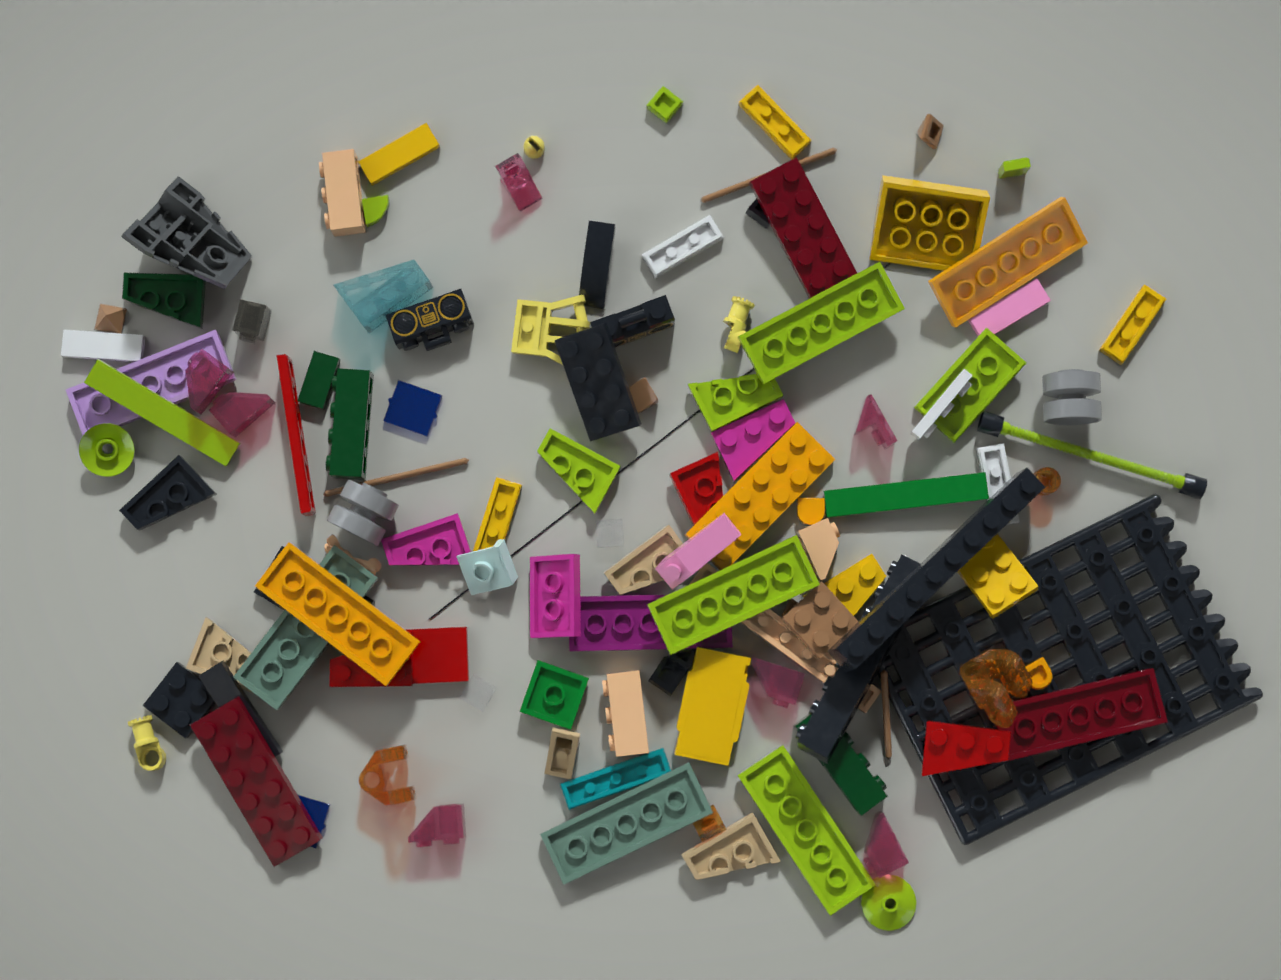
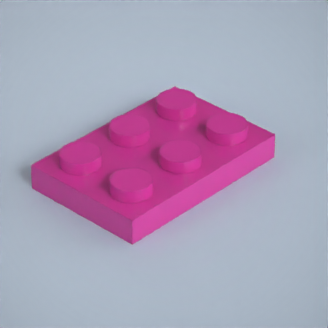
[530,554,581,638]

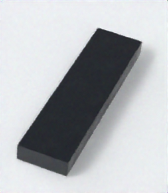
[198,660,283,757]

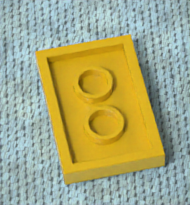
[957,533,1039,619]

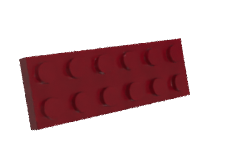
[749,157,857,299]
[991,668,1168,761]
[190,696,323,867]

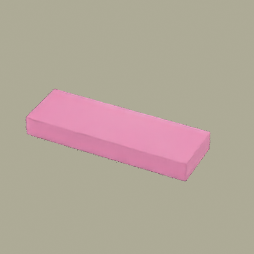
[968,278,1051,336]

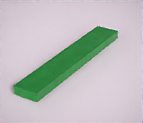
[823,472,989,518]

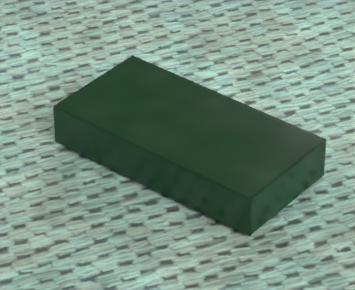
[297,351,341,410]

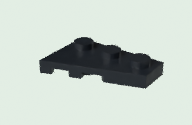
[119,455,217,531]

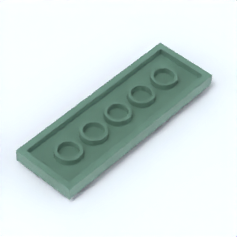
[233,545,379,710]
[540,762,713,885]

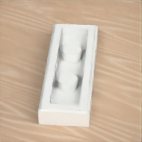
[642,215,724,279]
[61,330,145,362]
[976,444,1020,525]

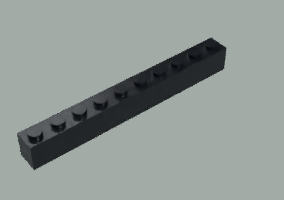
[828,467,1046,673]

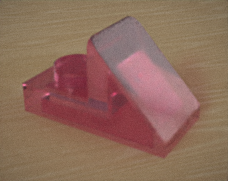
[495,153,542,211]
[853,394,897,449]

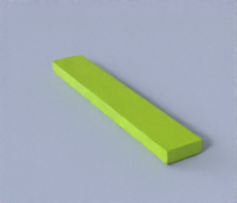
[84,359,241,466]

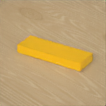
[738,85,812,160]
[358,123,440,186]
[1099,284,1166,365]
[473,477,522,551]

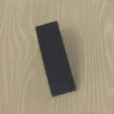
[579,220,616,309]

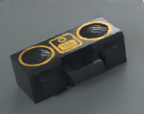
[385,289,474,351]
[590,295,675,348]

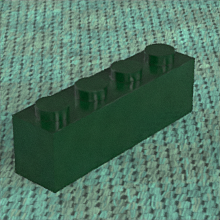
[326,368,374,480]
[793,714,888,816]

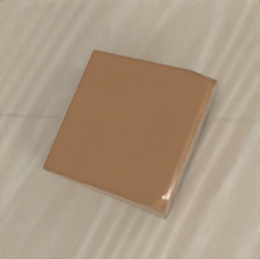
[629,377,658,414]

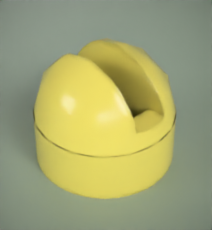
[524,136,545,159]

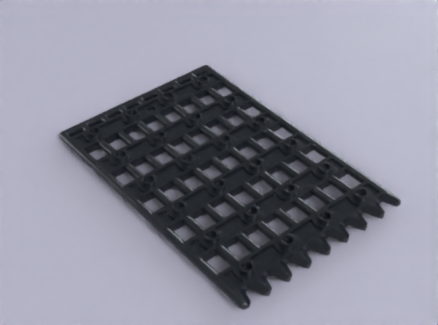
[877,494,1263,845]

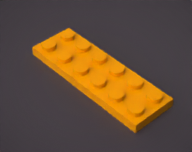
[928,197,1088,328]
[685,422,835,570]
[255,542,421,686]

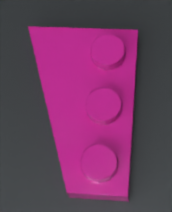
[711,399,795,482]
[381,513,471,566]

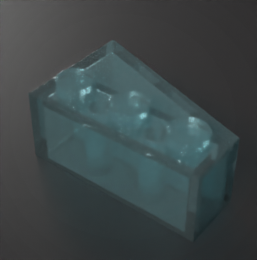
[334,259,433,333]

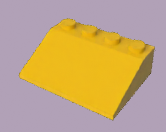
[869,175,990,271]

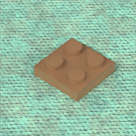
[781,581,858,659]

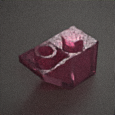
[408,803,466,847]

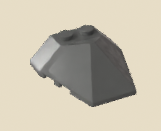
[121,176,252,289]

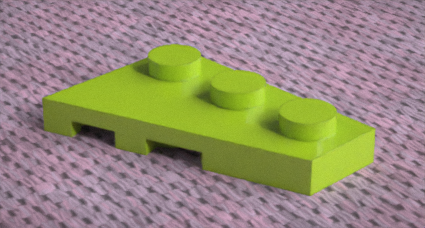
[687,374,784,432]
[537,428,621,514]

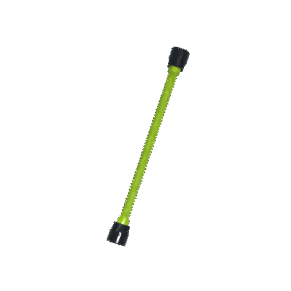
[977,411,1207,499]

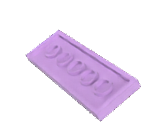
[66,330,237,435]

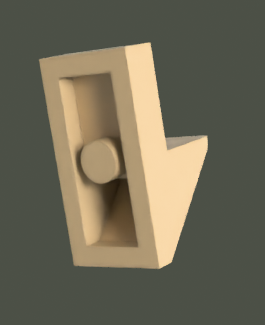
[544,728,580,779]

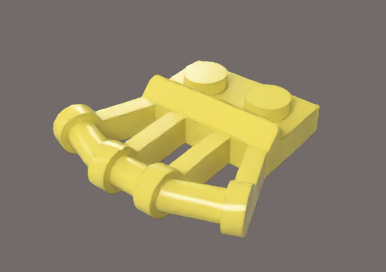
[511,295,590,365]

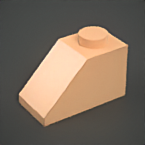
[796,518,840,582]

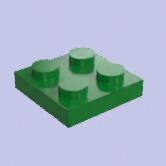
[519,660,589,730]

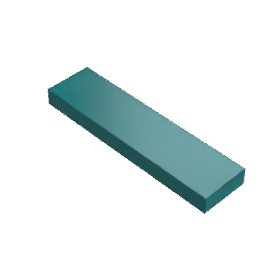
[560,748,671,810]

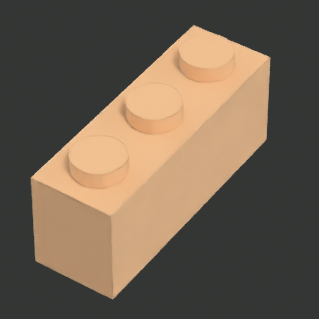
[319,149,366,237]
[602,670,649,757]

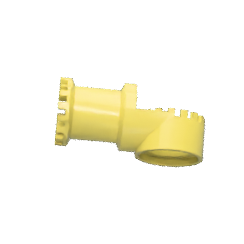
[723,296,755,353]
[127,715,166,771]

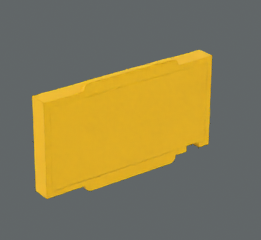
[674,647,751,766]

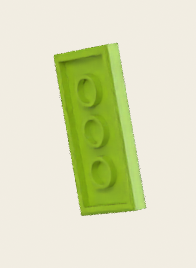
[914,327,1027,443]

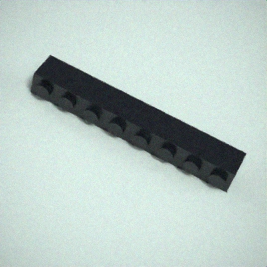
[795,555,921,764]

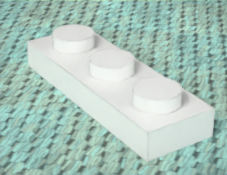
[910,369,973,440]

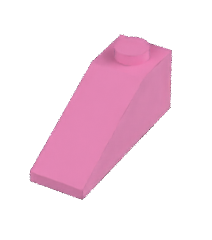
[655,513,741,590]

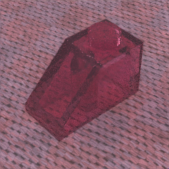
[186,349,234,415]
[209,392,276,438]
[750,657,805,709]
[863,811,909,878]

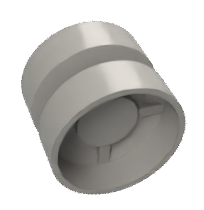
[1042,369,1102,425]
[327,479,399,546]

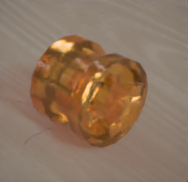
[1034,467,1061,496]

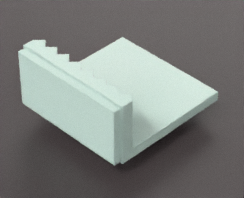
[457,539,518,595]

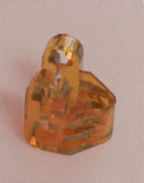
[960,649,1033,728]
[359,745,417,805]

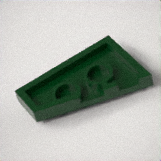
[122,272,206,329]

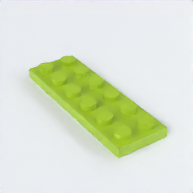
[738,262,905,385]
[647,535,820,655]
[737,745,876,916]

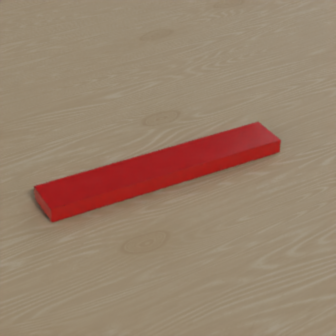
[276,354,316,516]

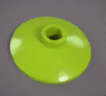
[79,423,135,477]
[861,874,916,931]

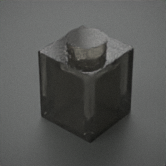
[232,299,271,343]

